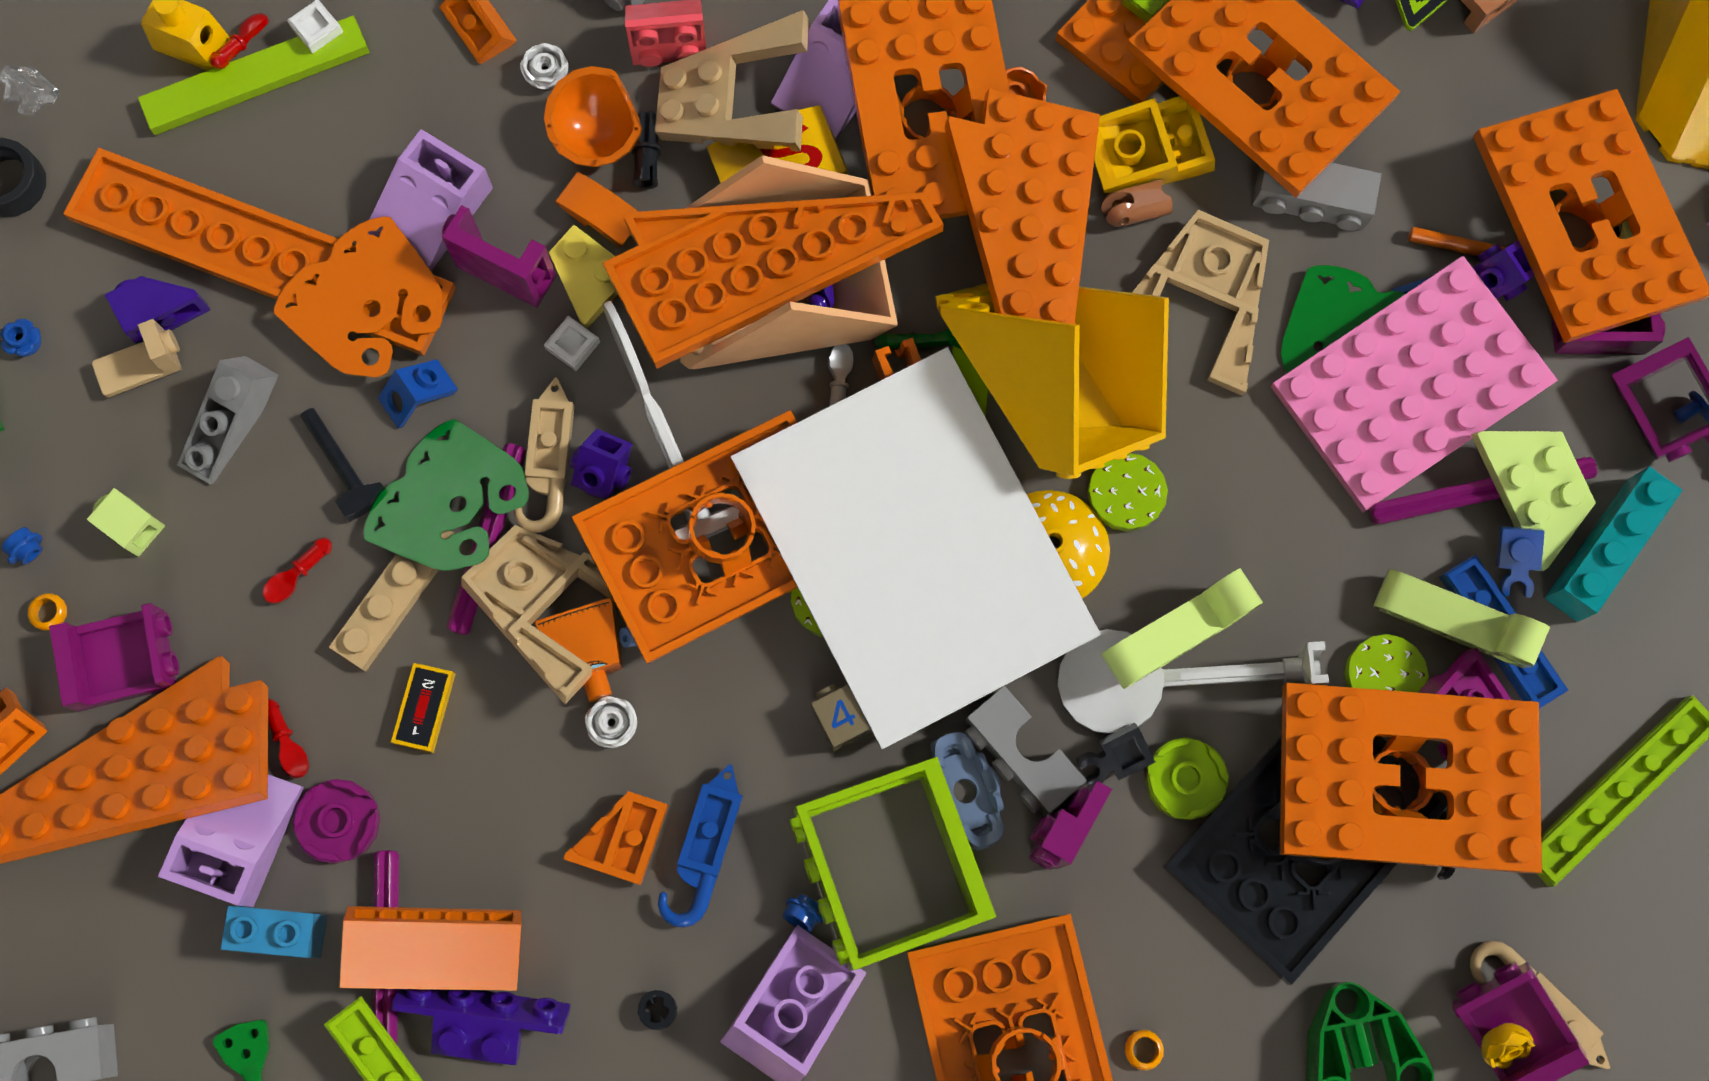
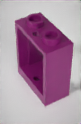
[1551,314,1665,354]
[1611,337,1709,462]

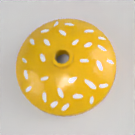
[1027,490,1110,599]

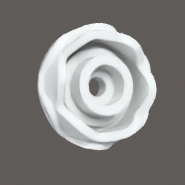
[520,43,569,90]
[585,696,637,748]

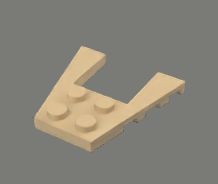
[655,10,809,152]
[1132,210,1269,396]
[461,525,614,704]

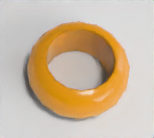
[27,593,67,631]
[1125,1029,1164,1070]

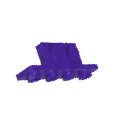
[392,989,571,1066]

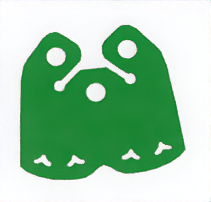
[1281,265,1405,374]
[364,419,529,571]

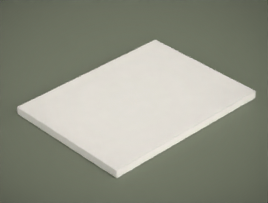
[731,347,1101,750]

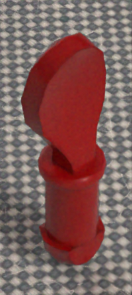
[210,13,269,69]
[262,537,332,604]
[268,698,310,778]

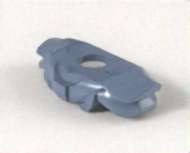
[930,732,1004,851]

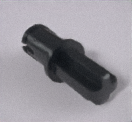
[631,111,662,189]

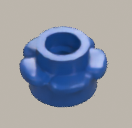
[0,319,41,357]
[1,527,43,565]
[782,894,823,932]

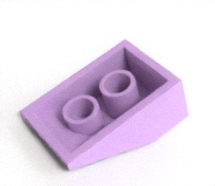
[720,925,866,1081]

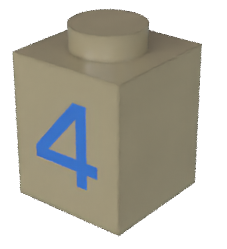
[811,684,871,752]

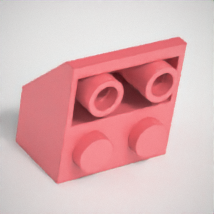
[625,0,706,67]

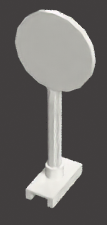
[602,300,740,540]
[1058,629,1329,734]

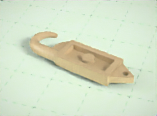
[514,377,575,533]
[1470,941,1610,1069]

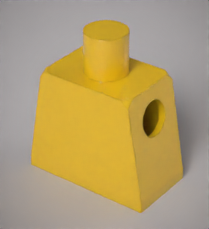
[141,0,230,71]

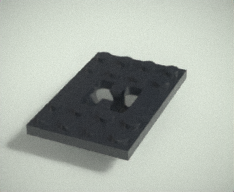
[1162,734,1448,985]

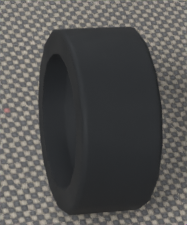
[0,138,46,217]

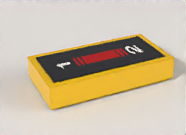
[391,663,456,753]

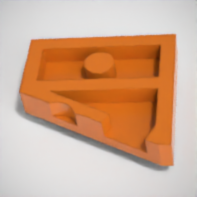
[563,791,669,885]

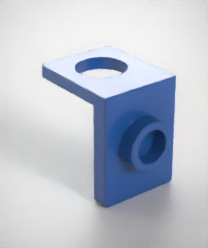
[378,359,458,428]

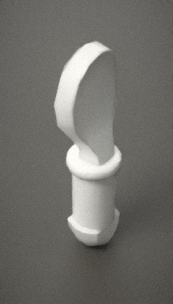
[828,344,853,407]

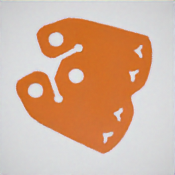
[274,216,442,378]

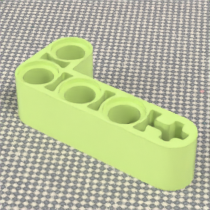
[1101,568,1263,690]
[1373,569,1550,668]

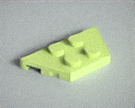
[1471,431,1596,571]

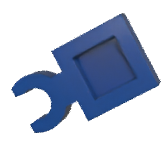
[1496,526,1545,598]

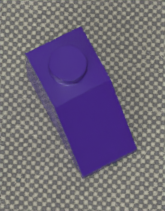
[105,276,211,344]

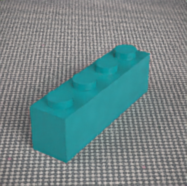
[1544,466,1683,622]

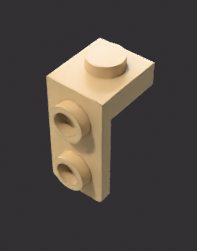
[92,319,182,398]

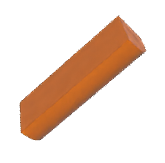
[339,906,522,991]

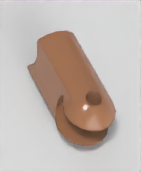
[1101,179,1173,227]

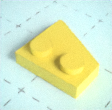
[549,225,618,329]

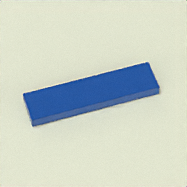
[1439,555,1568,709]

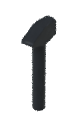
[300,408,385,522]

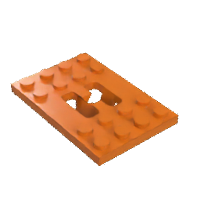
[837,0,1010,219]
[1126,0,1401,198]
[1473,89,1709,343]
[572,410,798,664]
[1280,683,1542,874]
[906,914,1113,1081]

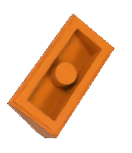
[439,0,517,64]

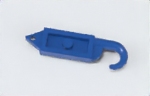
[658,764,743,928]

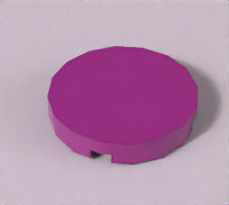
[293,779,380,864]

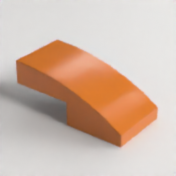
[554,172,639,248]

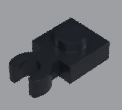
[1076,723,1155,785]

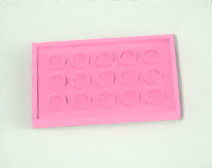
[1270,256,1558,513]

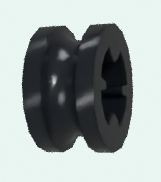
[638,990,678,1030]

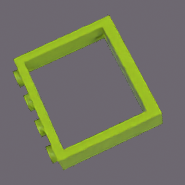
[789,757,996,971]

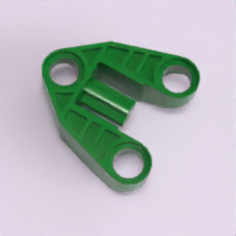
[1306,982,1434,1081]

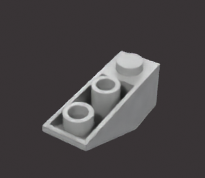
[177,356,279,485]

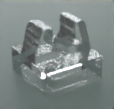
[0,65,60,115]

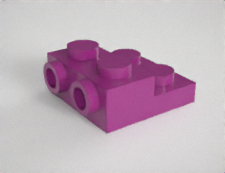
[1418,648,1512,760]
[1029,781,1112,870]

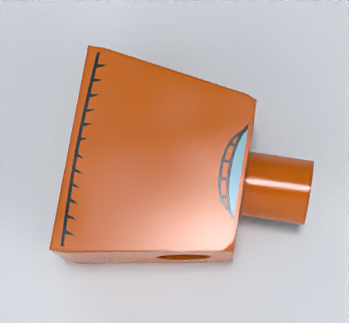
[535,598,623,702]

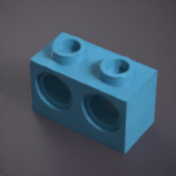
[220,906,328,958]

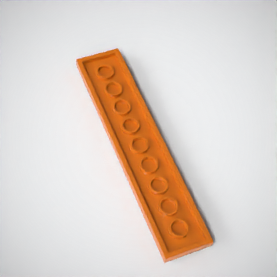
[63,147,456,356]

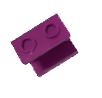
[442,205,556,308]
[49,603,180,712]
[1452,962,1589,1081]

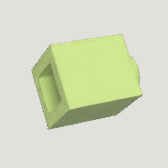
[87,488,165,557]

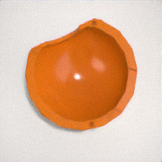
[544,66,642,167]

